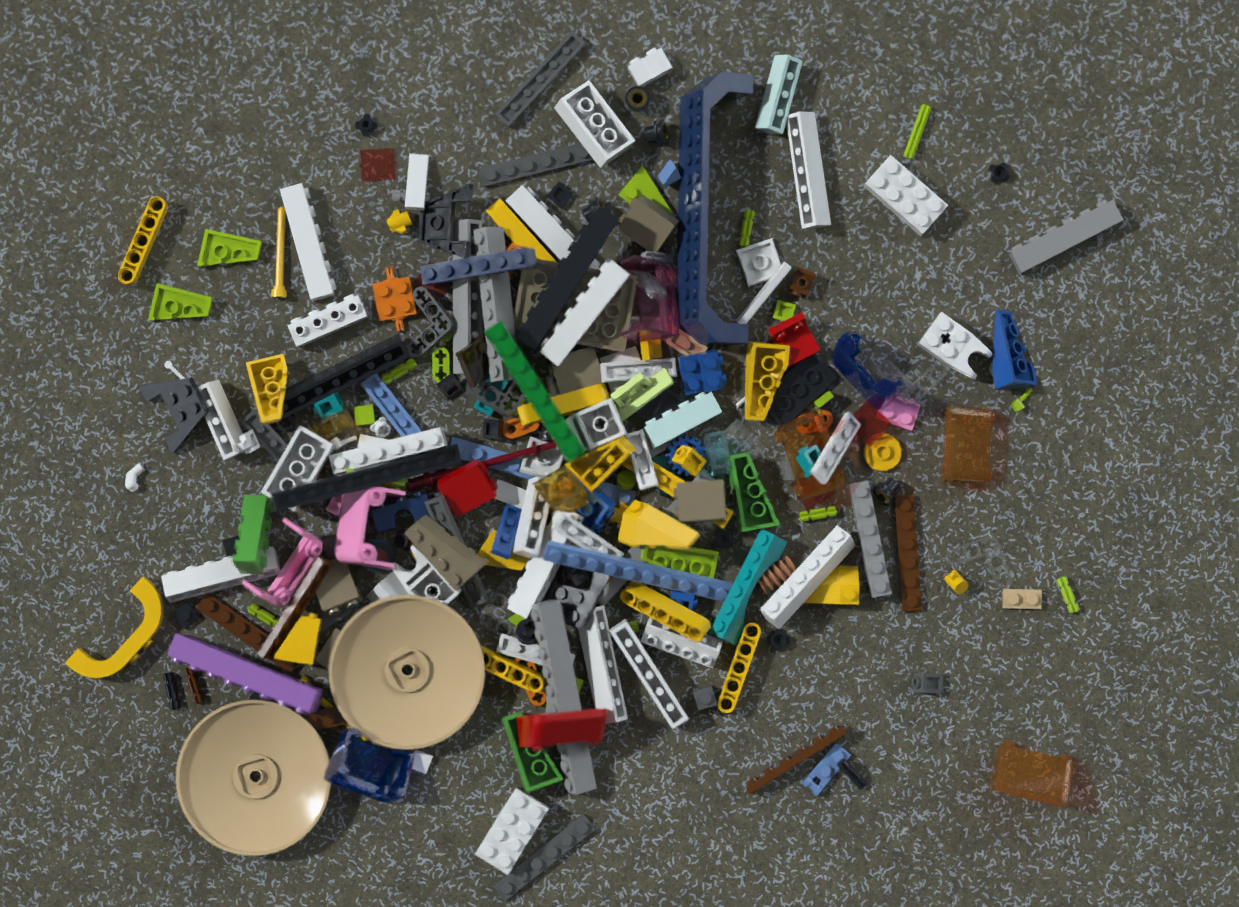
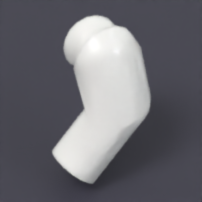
[125,463,145,492]

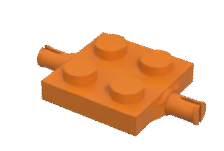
[372,267,418,332]

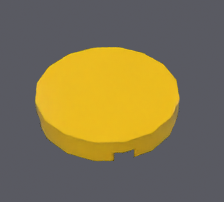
[863,433,902,471]

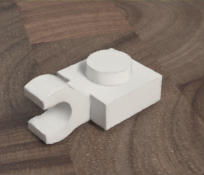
[231,430,260,454]

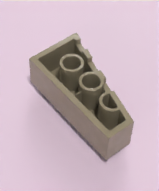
[404,515,489,591]

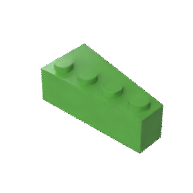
[726,452,780,532]
[232,495,273,574]
[501,712,564,792]

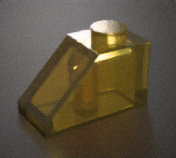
[309,409,355,440]

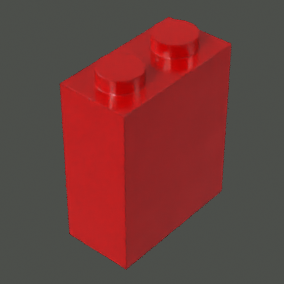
[437,458,498,517]

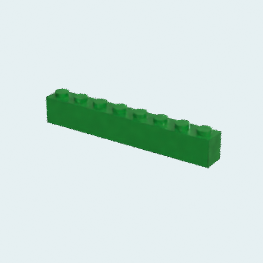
[484,321,585,463]

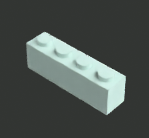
[755,55,803,134]
[643,391,722,449]

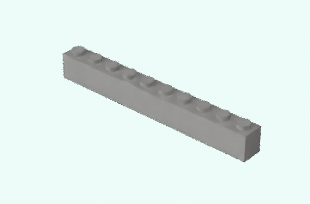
[531,600,597,795]

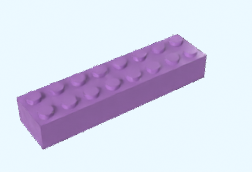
[167,633,325,715]

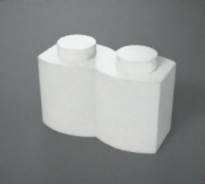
[628,48,673,87]

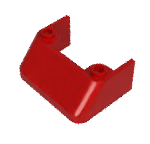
[517,708,608,750]

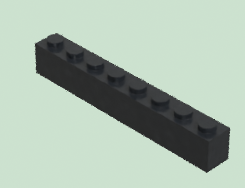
[516,206,620,350]
[271,334,410,424]

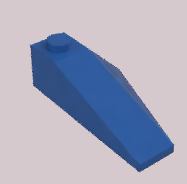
[992,310,1038,391]

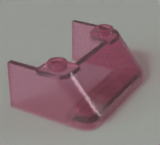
[615,255,679,341]

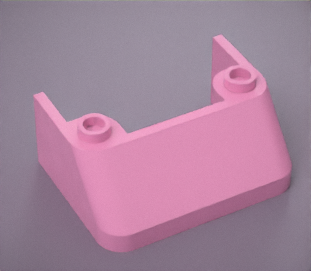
[334,487,406,570]
[242,518,323,607]

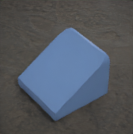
[658,159,681,187]

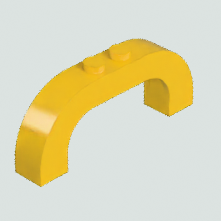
[65,576,164,678]

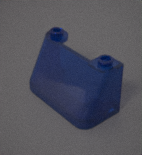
[831,331,907,410]
[324,727,415,803]

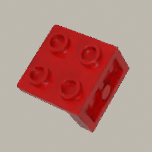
[768,312,820,368]

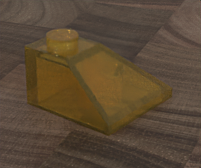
[533,465,588,513]

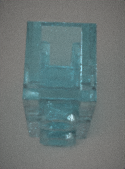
[703,431,732,477]

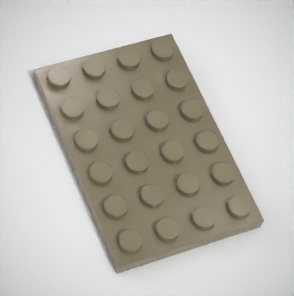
[514,259,638,352]

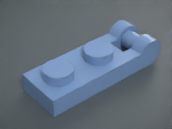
[801,743,851,796]

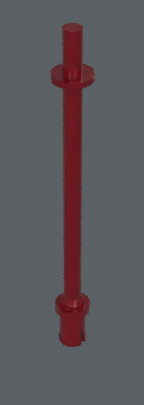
[407,441,557,491]

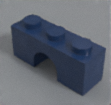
[371,491,430,533]

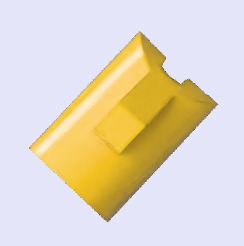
[387,209,413,234]
[610,502,629,529]
[944,570,969,594]

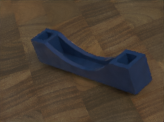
[420,247,537,286]

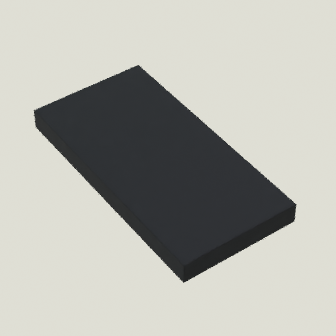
[767,354,838,430]

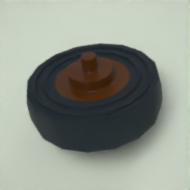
[364,538,395,573]

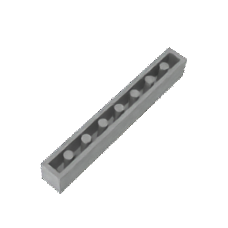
[453,219,483,375]
[473,227,517,382]

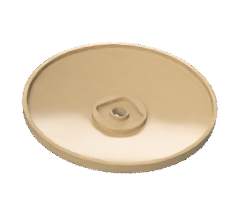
[329,594,485,749]
[176,700,332,856]

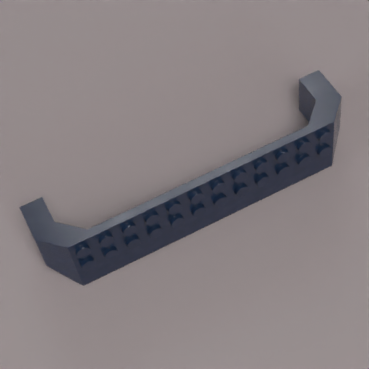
[675,72,753,346]

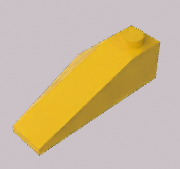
[745,341,790,421]
[246,354,288,425]
[618,500,700,549]
[781,565,859,605]

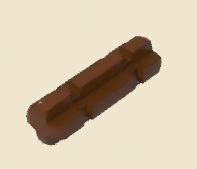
[184,667,204,704]

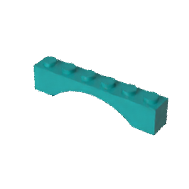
[709,529,787,645]

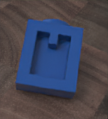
[671,590,698,610]

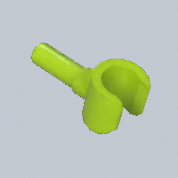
[1011,388,1033,412]

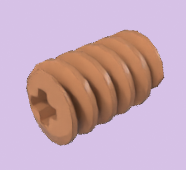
[758,556,796,595]

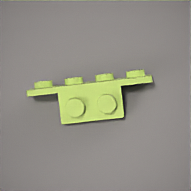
[611,368,674,422]

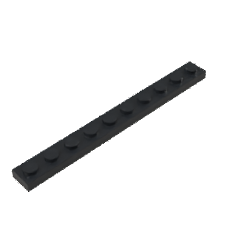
[270,444,462,512]

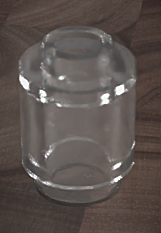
[781,453,800,480]

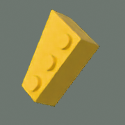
[565,435,636,492]

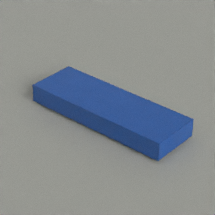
[490,503,522,560]

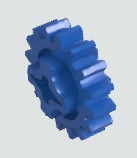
[665,434,707,477]

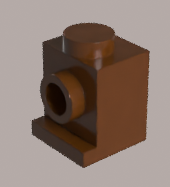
[789,267,816,298]

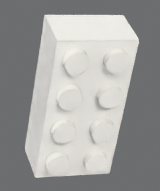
[554,80,635,168]
[864,155,948,236]
[261,425,336,512]
[475,787,549,875]

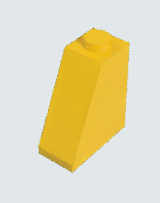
[477,529,531,571]
[274,613,322,665]

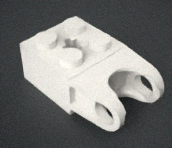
[917,312,993,379]
[565,398,627,451]
[392,544,462,605]

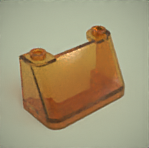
[940,405,995,485]
[774,409,846,501]
[988,740,1075,808]

